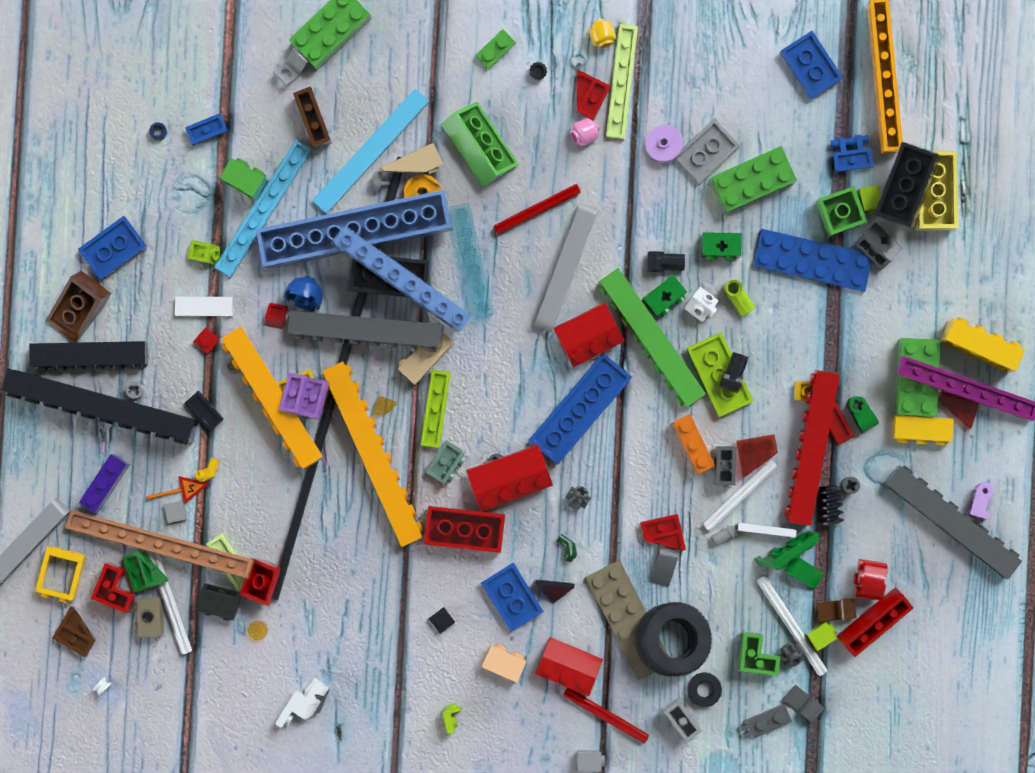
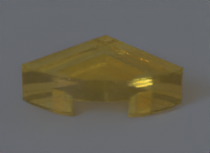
[373,395,398,415]

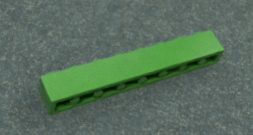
[598,268,706,407]

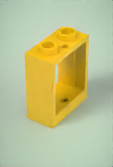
[35,546,88,603]

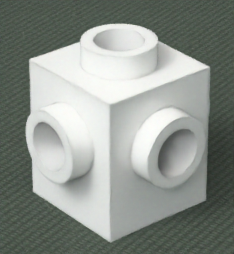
[684,287,718,322]

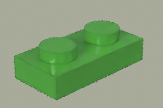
[475,29,516,70]

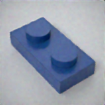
[185,113,228,146]

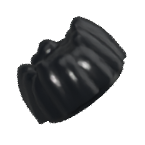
[529,62,547,80]

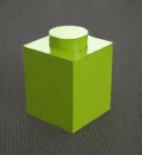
[857,185,881,215]
[805,621,837,651]

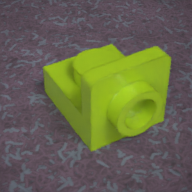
[187,240,220,265]
[442,703,462,734]

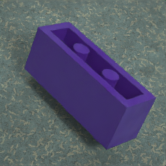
[79,454,130,513]

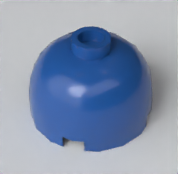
[284,276,323,311]

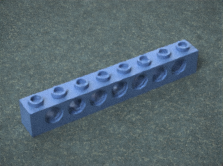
[331,226,472,332]

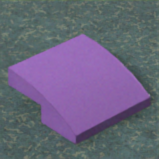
[279,373,329,420]

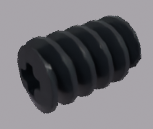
[818,486,844,525]

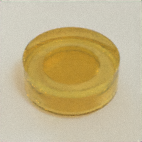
[248,621,268,640]

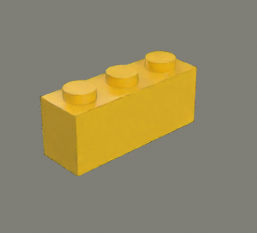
[892,415,954,446]

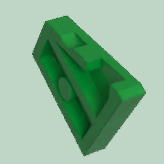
[122,550,169,593]

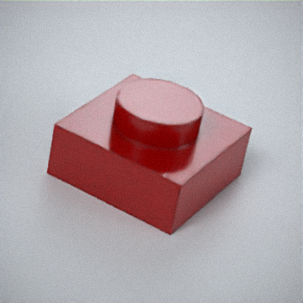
[193,327,221,354]

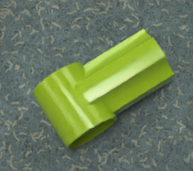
[723,280,756,317]

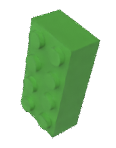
[289,0,372,71]
[710,146,797,214]
[894,338,941,417]

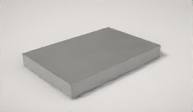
[675,118,740,185]

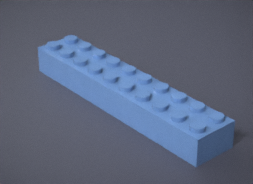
[256,190,454,270]

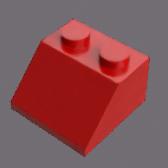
[239,558,281,606]

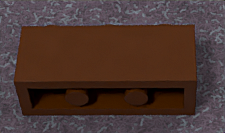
[293,86,332,150]

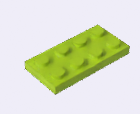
[686,332,754,418]

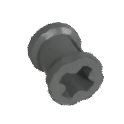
[840,477,860,494]

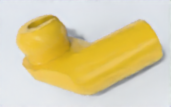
[195,458,219,482]

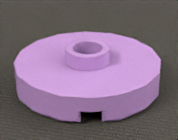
[646,125,684,163]

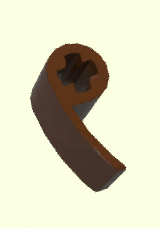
[817,599,857,622]

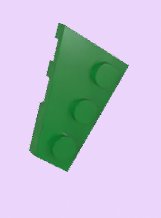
[754,531,821,570]

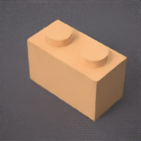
[482,643,527,683]

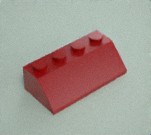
[466,444,553,511]

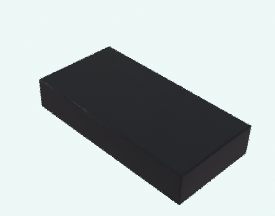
[184,390,224,432]

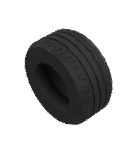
[635,602,712,677]

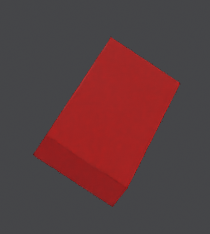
[829,403,854,445]

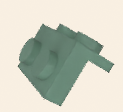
[426,440,467,485]

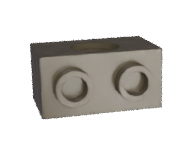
[134,597,164,638]

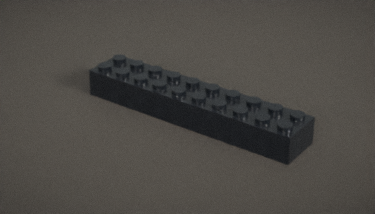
[1,368,199,445]

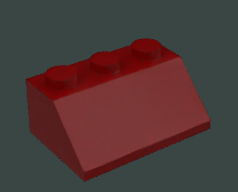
[553,302,625,368]
[535,637,603,696]

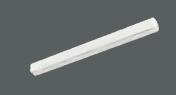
[146,551,192,654]
[757,576,827,676]

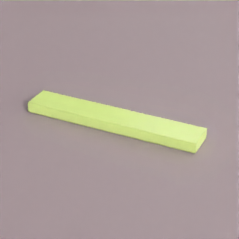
[606,24,638,140]

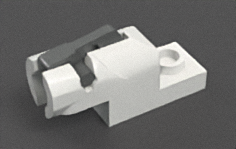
[275,678,330,728]

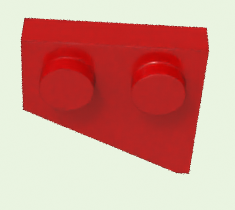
[577,70,611,121]

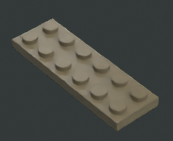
[586,560,668,680]

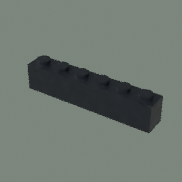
[29,341,148,371]

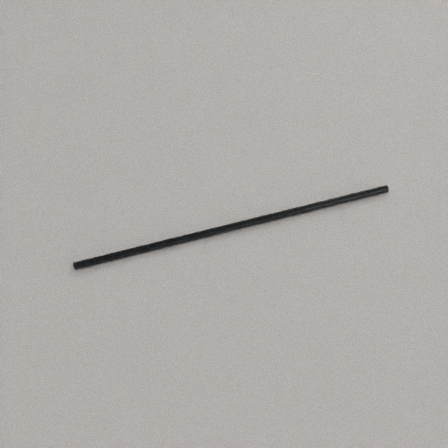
[272,156,402,600]

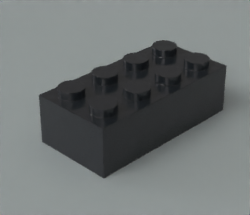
[874,141,941,229]
[347,256,429,298]

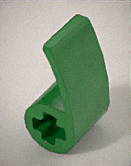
[784,557,824,589]

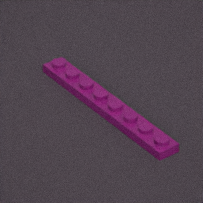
[895,356,1035,421]

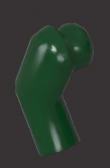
[556,533,577,562]

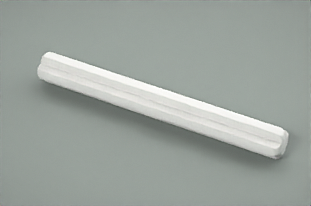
[703,460,777,531]

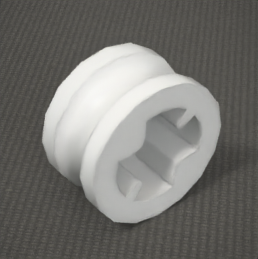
[92,677,111,696]

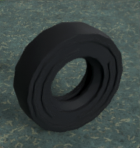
[687,672,722,707]

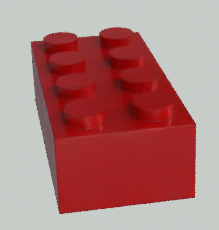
[424,506,505,553]

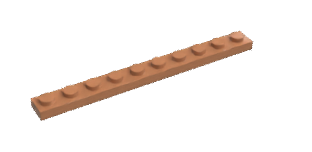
[65,510,254,579]

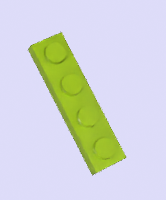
[421,369,451,448]

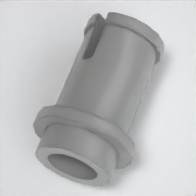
[712,525,738,546]

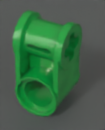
[847,396,879,434]

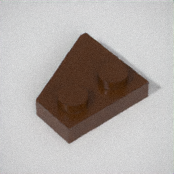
[52,606,96,658]

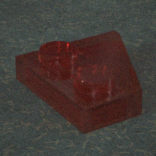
[938,391,979,429]
[736,434,778,477]

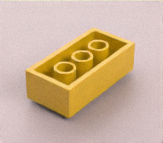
[939,317,1026,373]

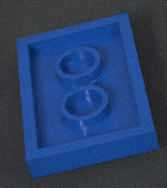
[780,31,843,99]
[78,216,147,280]
[481,562,544,632]

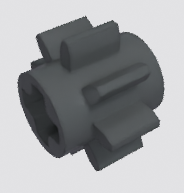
[565,486,591,509]
[779,643,804,666]

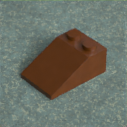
[46,271,112,342]

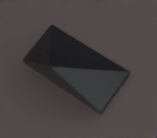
[536,579,575,604]

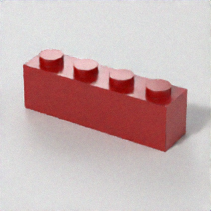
[836,587,914,657]

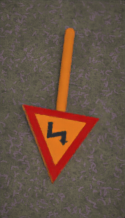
[146,476,210,504]

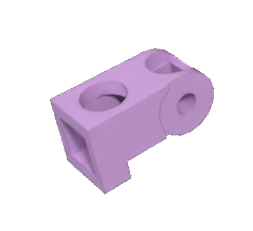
[967,483,994,520]

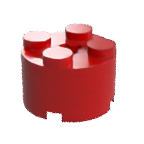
[853,559,888,600]

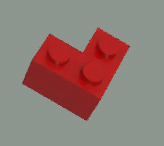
[91,562,137,613]

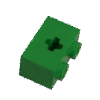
[701,232,742,261]
[642,274,687,317]

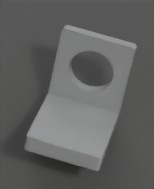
[273,48,309,86]

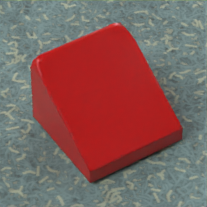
[265,302,288,329]

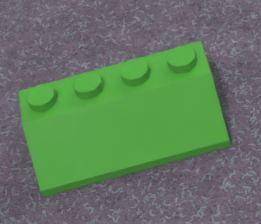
[441,102,519,187]

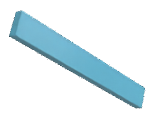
[312,89,429,214]
[214,139,313,278]

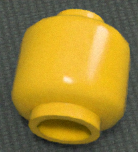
[589,19,616,49]

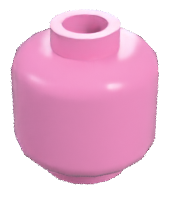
[570,118,600,146]

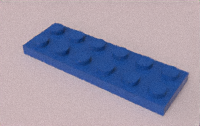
[753,229,872,292]
[529,353,632,465]

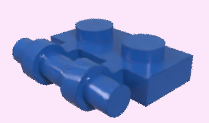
[831,134,874,173]

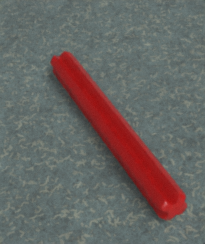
[494,184,581,235]
[563,688,649,743]

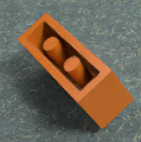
[672,414,715,475]

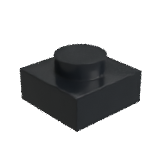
[429,607,455,634]

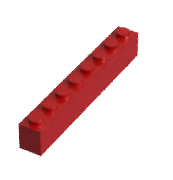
[784,369,840,526]

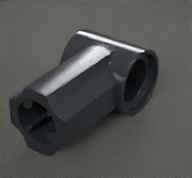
[647,251,685,272]
[719,352,749,393]

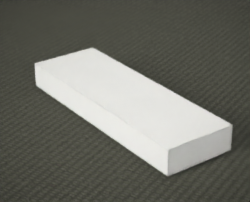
[175,297,233,316]
[736,523,796,538]

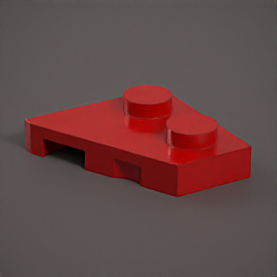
[640,514,686,551]

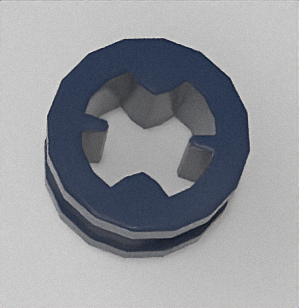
[149,122,167,141]

